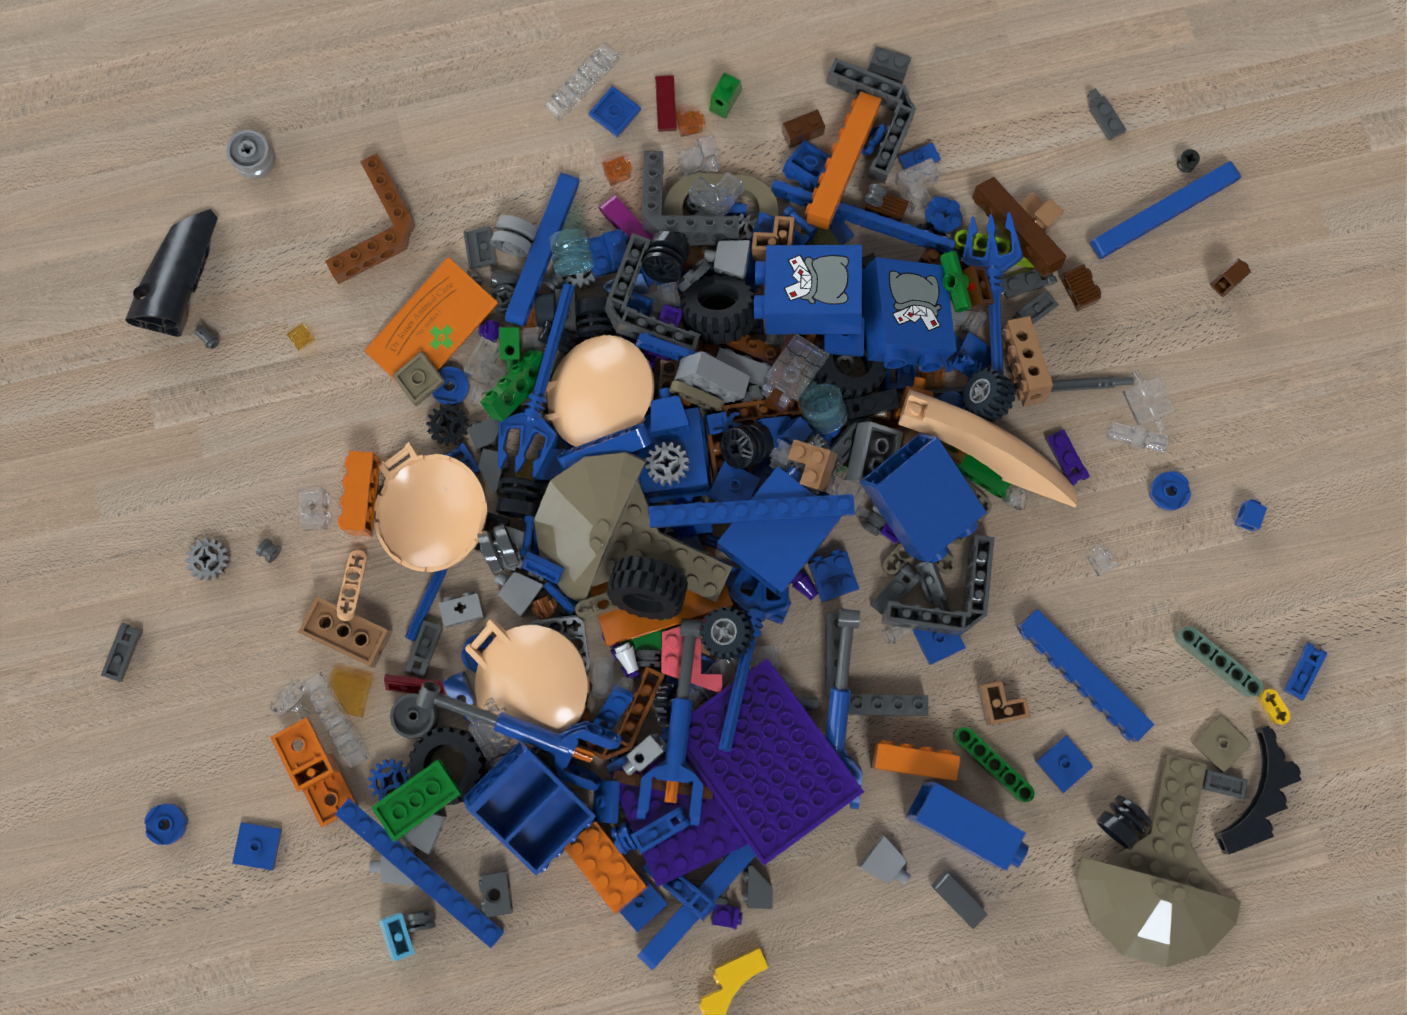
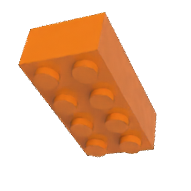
[338,451,381,537]
[871,740,960,781]
[564,821,649,914]

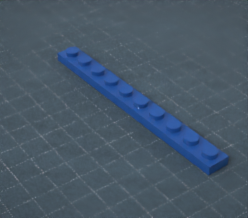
[771,180,956,254]
[649,494,855,528]
[335,798,504,948]

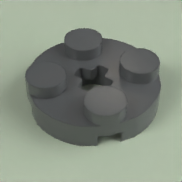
[675,258,711,292]

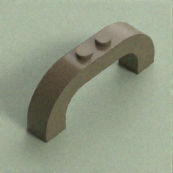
[663,171,778,216]

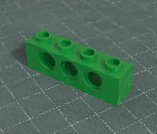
[480,350,554,421]

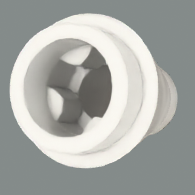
[615,642,639,674]

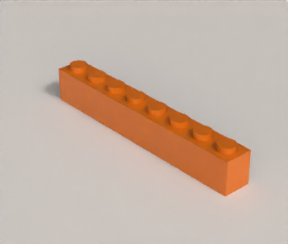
[805,91,881,230]

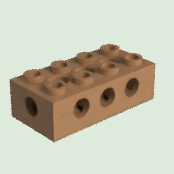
[1002,316,1053,407]
[298,596,393,668]

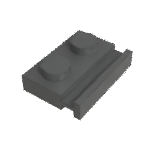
[868,46,912,84]
[463,226,497,270]

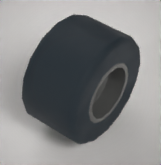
[535,293,556,328]

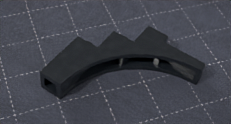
[1214,726,1302,855]

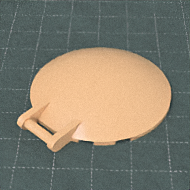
[532,335,654,447]
[374,442,487,572]
[465,618,589,747]

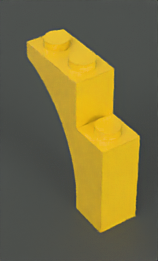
[698,947,768,1015]

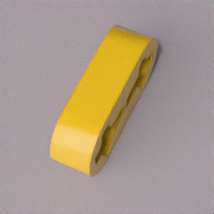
[1258,689,1290,725]

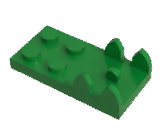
[371,759,463,842]

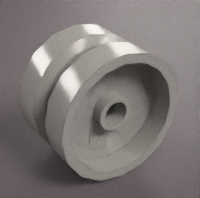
[226,130,276,179]
[490,215,538,258]

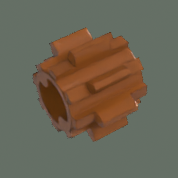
[531,595,557,620]

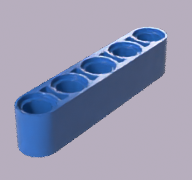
[557,423,652,471]

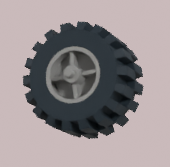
[961,368,1016,422]
[699,607,755,661]

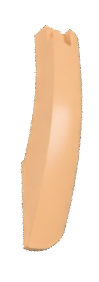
[898,389,1077,507]

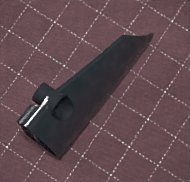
[125,209,218,337]

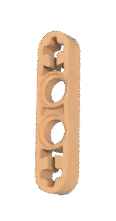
[337,550,367,621]

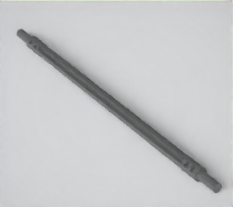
[897,376,1134,398]

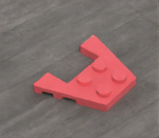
[661,619,722,693]

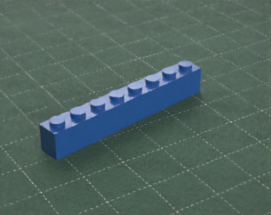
[1017,609,1155,742]

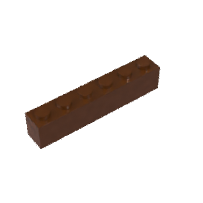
[972,177,1067,277]

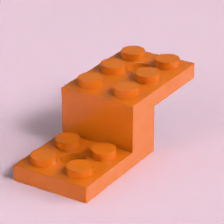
[270,717,358,828]

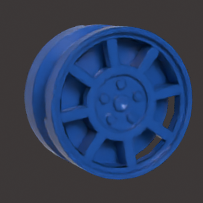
[611,822,638,855]

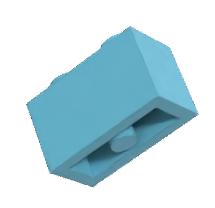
[378,912,415,961]

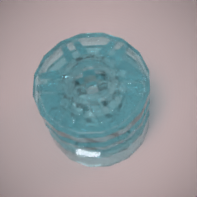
[549,229,594,275]

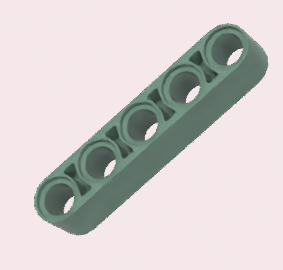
[1175,626,1263,697]

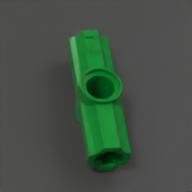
[940,251,972,313]

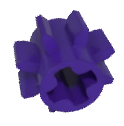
[478,320,499,343]

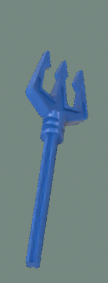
[963,212,1023,375]
[498,283,575,478]
[719,568,789,752]

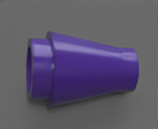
[792,571,819,600]

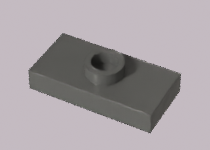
[1202,769,1248,800]

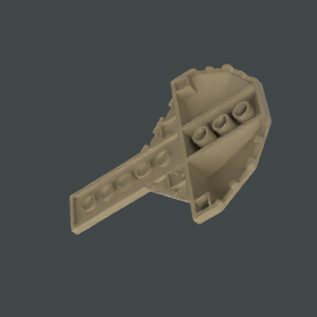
[534,452,733,602]
[1076,754,1241,967]

